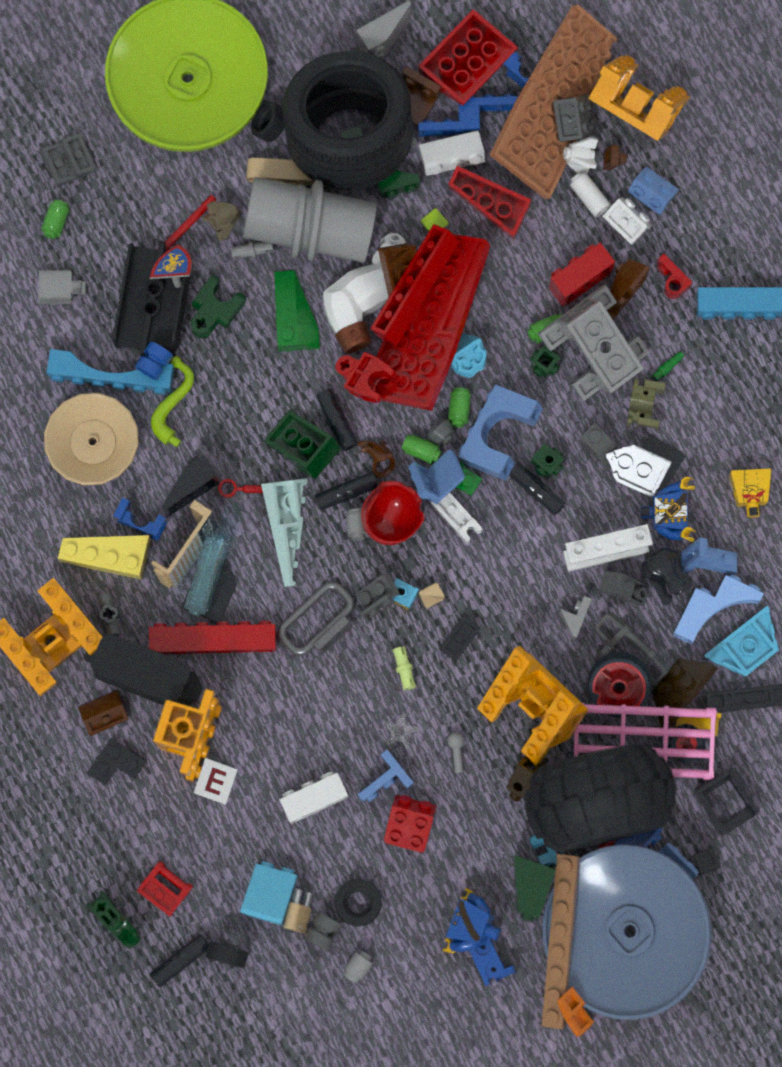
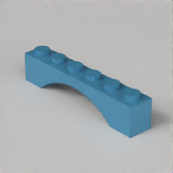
[46,349,174,395]

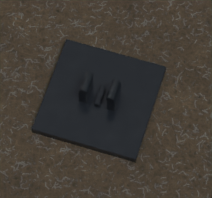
[642,435,686,490]

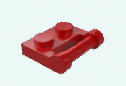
[136,861,194,917]

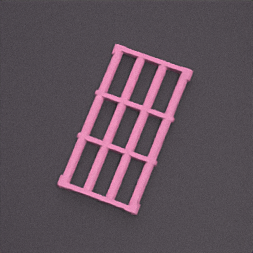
[574,703,717,780]

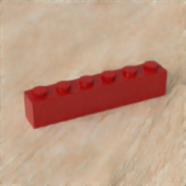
[370,224,460,346]
[149,621,276,655]

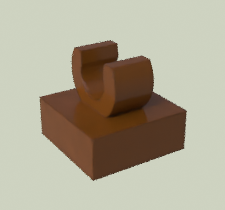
[603,145,627,171]

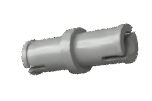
[231,241,274,260]

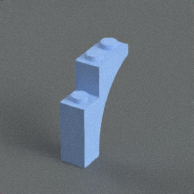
[673,575,764,645]

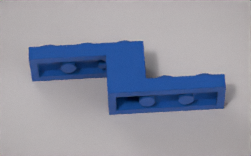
[418,94,518,137]

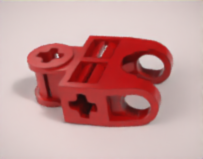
[335,352,397,404]

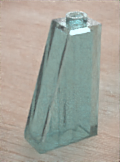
[184,532,232,616]

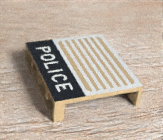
[151,500,218,588]

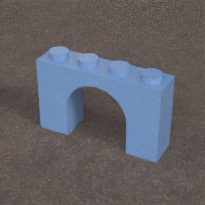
[458,385,543,481]

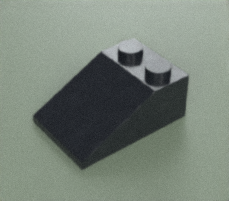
[162,455,219,518]

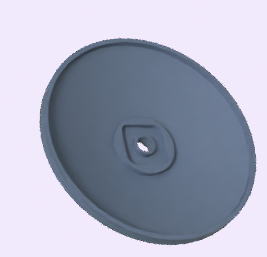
[542,845,712,1020]

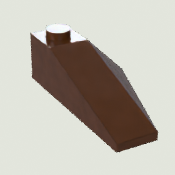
[606,259,650,320]

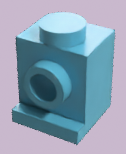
[393,578,419,611]

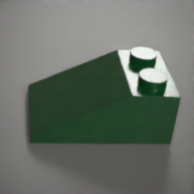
[263,410,341,480]

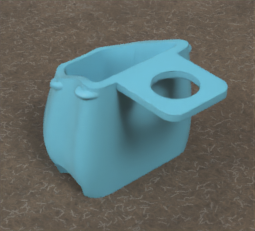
[450,334,487,378]

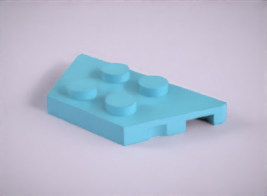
[704,606,779,677]

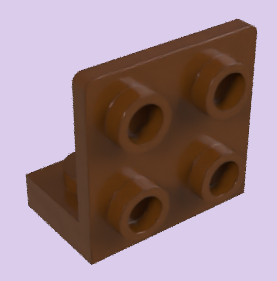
[402,66,441,126]

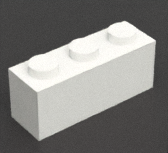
[419,131,485,176]
[279,771,348,824]

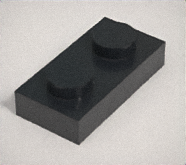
[439,616,481,662]

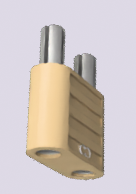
[283,889,312,933]

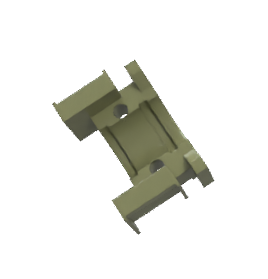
[626,379,666,432]

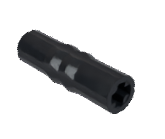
[316,389,358,451]
[509,462,566,516]
[314,472,378,511]
[149,934,209,988]

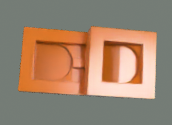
[557,987,594,1037]

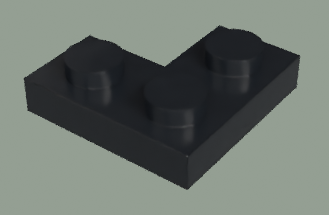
[88,738,146,785]

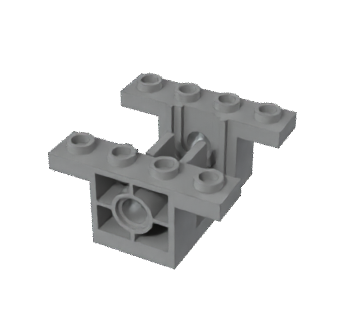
[538,285,649,401]

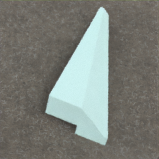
[261,478,308,587]

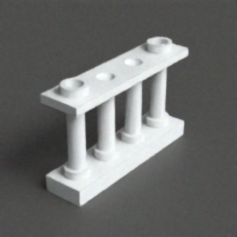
[563,524,653,572]

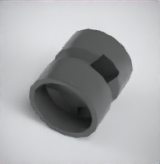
[304,912,342,952]

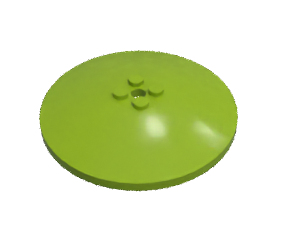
[105,0,268,152]

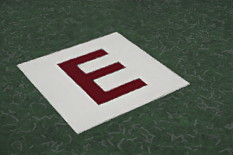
[194,758,237,805]

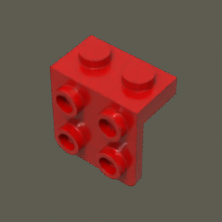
[384,795,437,853]

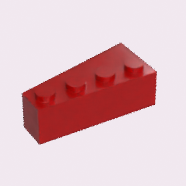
[448,166,532,240]

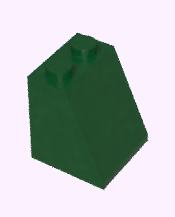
[513,855,556,923]

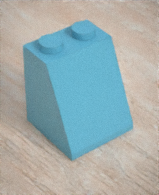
[240,861,298,926]

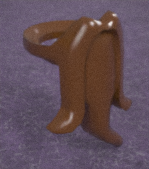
[357,441,395,478]

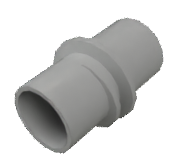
[243,177,377,263]

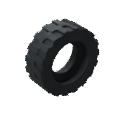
[335,879,382,927]

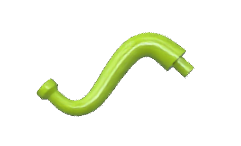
[151,356,194,447]

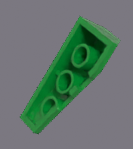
[274,270,320,352]

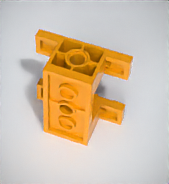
[588,55,690,141]
[0,578,102,696]
[477,646,589,765]
[153,689,222,782]

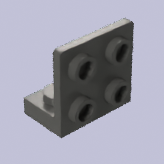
[553,93,596,142]

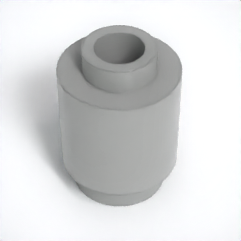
[346,508,368,541]
[343,950,373,984]

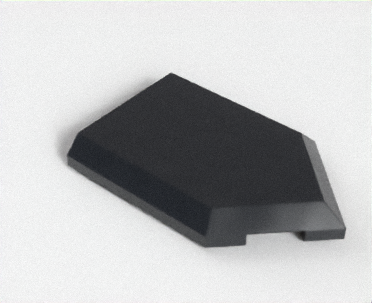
[181,559,236,623]

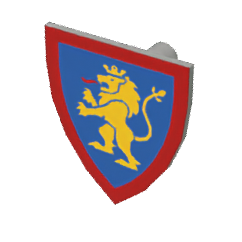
[150,245,192,288]

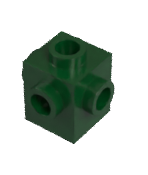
[530,345,561,379]
[531,443,564,478]

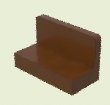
[78,691,129,736]

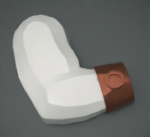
[323,262,389,354]

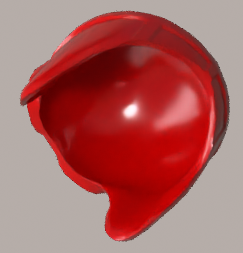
[361,481,425,545]

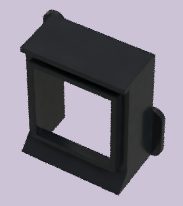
[694,767,759,837]

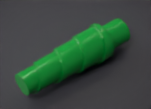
[652,351,684,381]

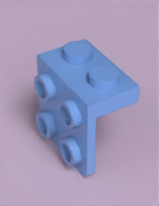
[408,450,465,504]

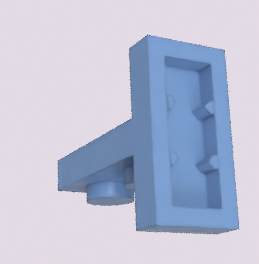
[681,537,737,575]
[358,750,414,803]

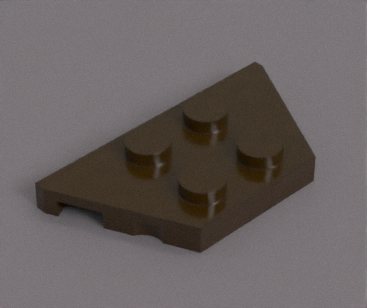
[652,658,719,728]

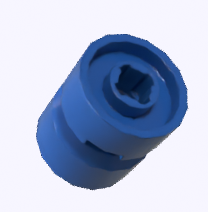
[135,342,173,381]

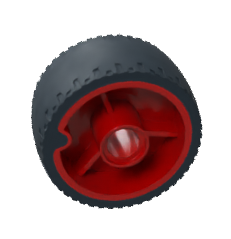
[588,652,651,718]

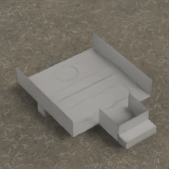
[37,270,86,305]

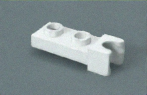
[429,493,483,544]

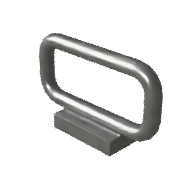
[278,582,355,656]

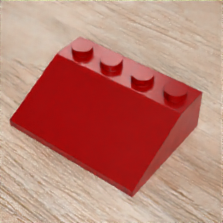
[418,9,518,106]

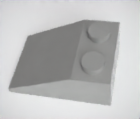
[356,1,411,59]

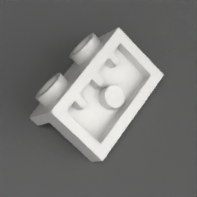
[603,198,652,245]

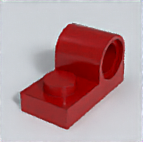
[657,254,693,299]

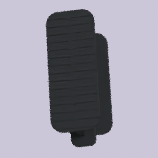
[112,241,192,357]
[84,634,203,707]

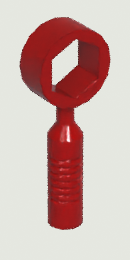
[218,479,263,498]

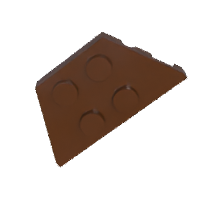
[378,243,416,297]

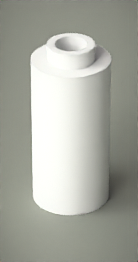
[570,173,611,218]

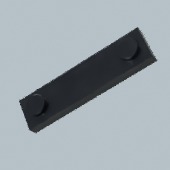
[705,684,782,713]

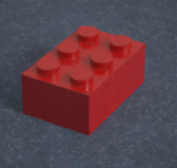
[549,242,615,308]

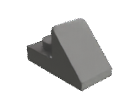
[560,596,592,640]

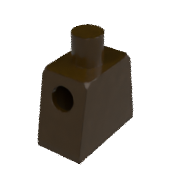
[506,756,549,802]

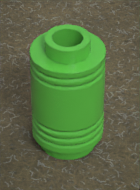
[41,200,69,239]
[527,314,562,344]
[448,388,471,428]
[402,434,442,465]

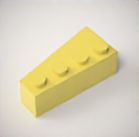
[58,535,151,580]

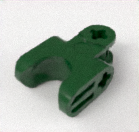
[191,275,247,338]
[86,890,141,948]

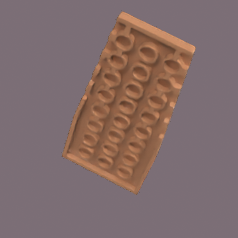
[489,5,617,199]

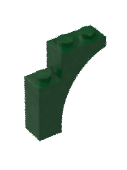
[340,126,420,199]

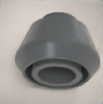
[427,419,454,445]

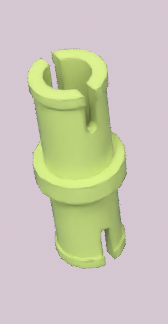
[392,646,416,691]

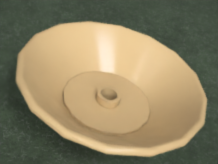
[44,393,138,485]

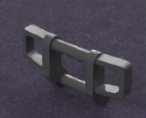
[595,611,670,686]

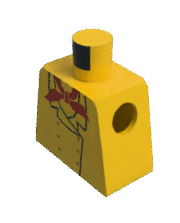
[729,468,771,518]

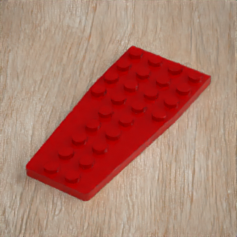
[376,234,490,411]

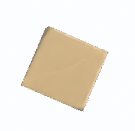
[419,583,445,608]

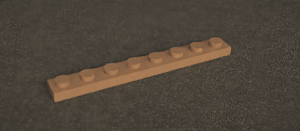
[542,854,580,1029]

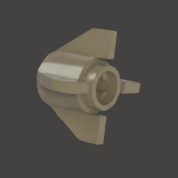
[202,201,240,241]

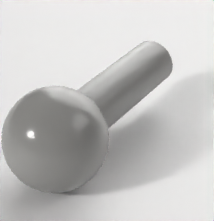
[447,732,464,773]

